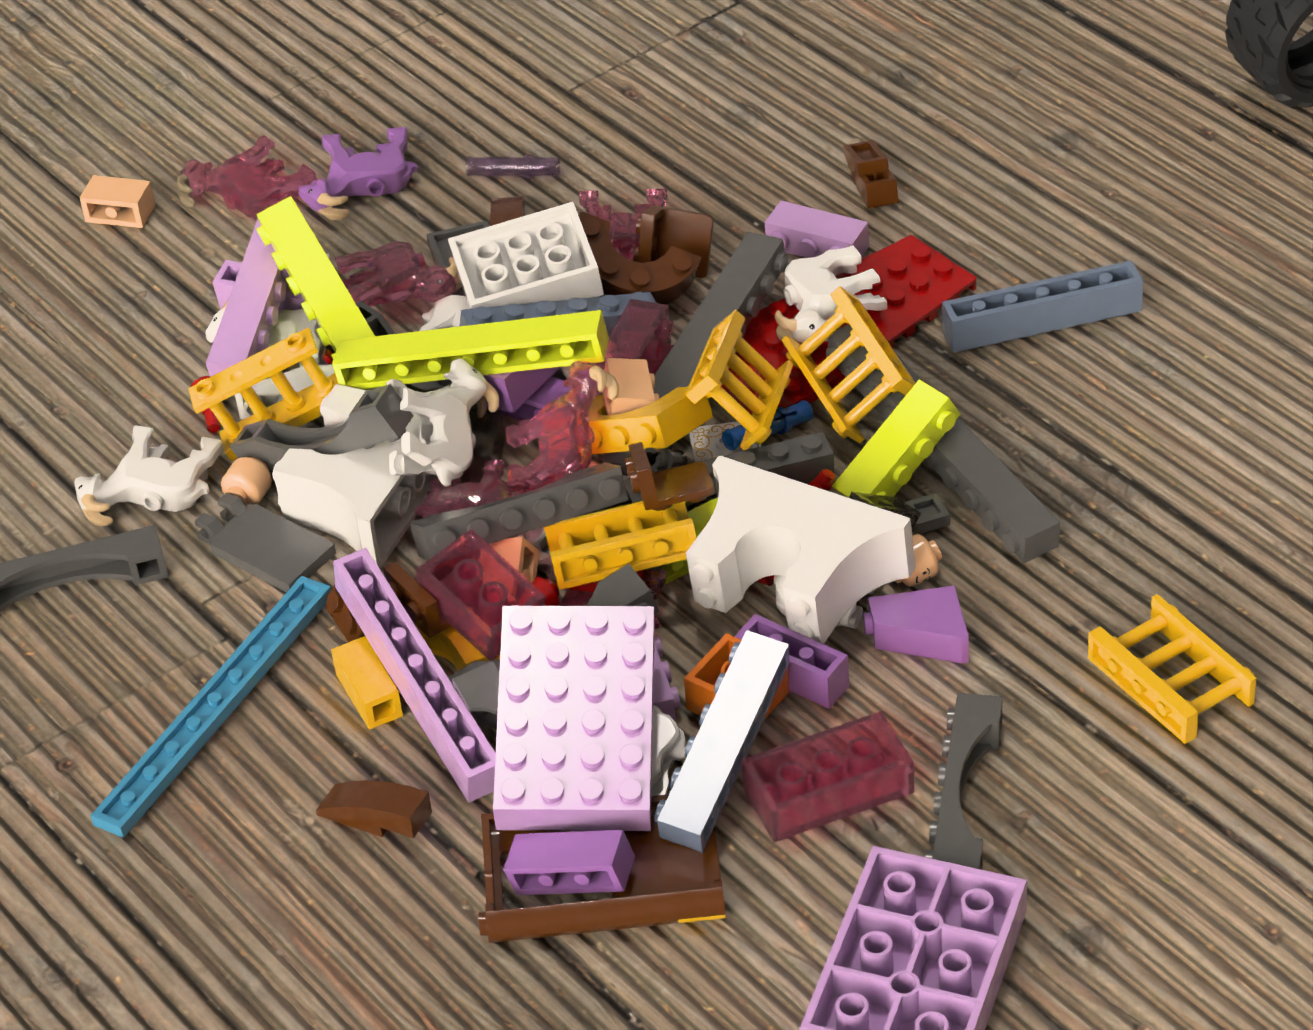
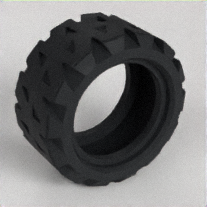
[1225,0,1313,107]

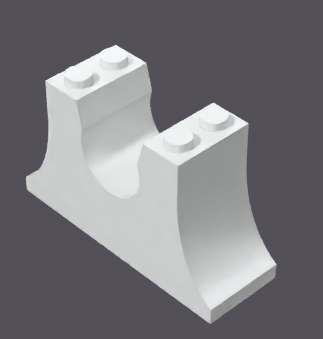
[273,384,450,569]
[686,455,916,644]

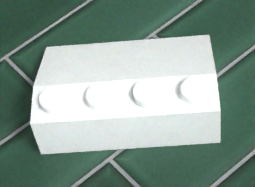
[448,202,604,309]

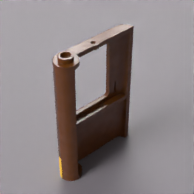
[478,794,726,943]

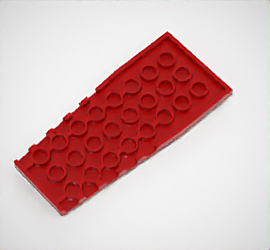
[721,235,976,415]

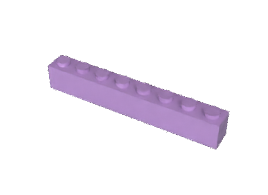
[333,548,496,803]

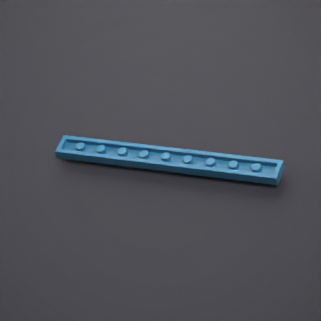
[90,576,332,838]

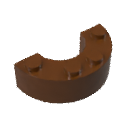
[579,211,702,307]

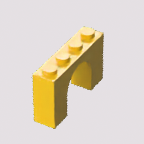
[550,386,713,457]
[331,613,500,730]

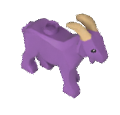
[298,127,418,220]

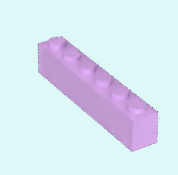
[206,219,290,377]

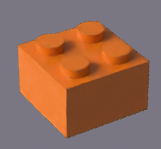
[684,633,790,721]

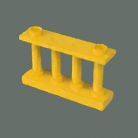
[782,286,916,443]
[685,310,794,451]
[188,327,339,461]
[544,501,697,590]
[1088,594,1256,744]

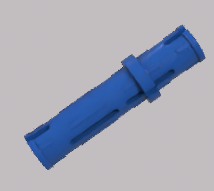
[722,400,813,451]

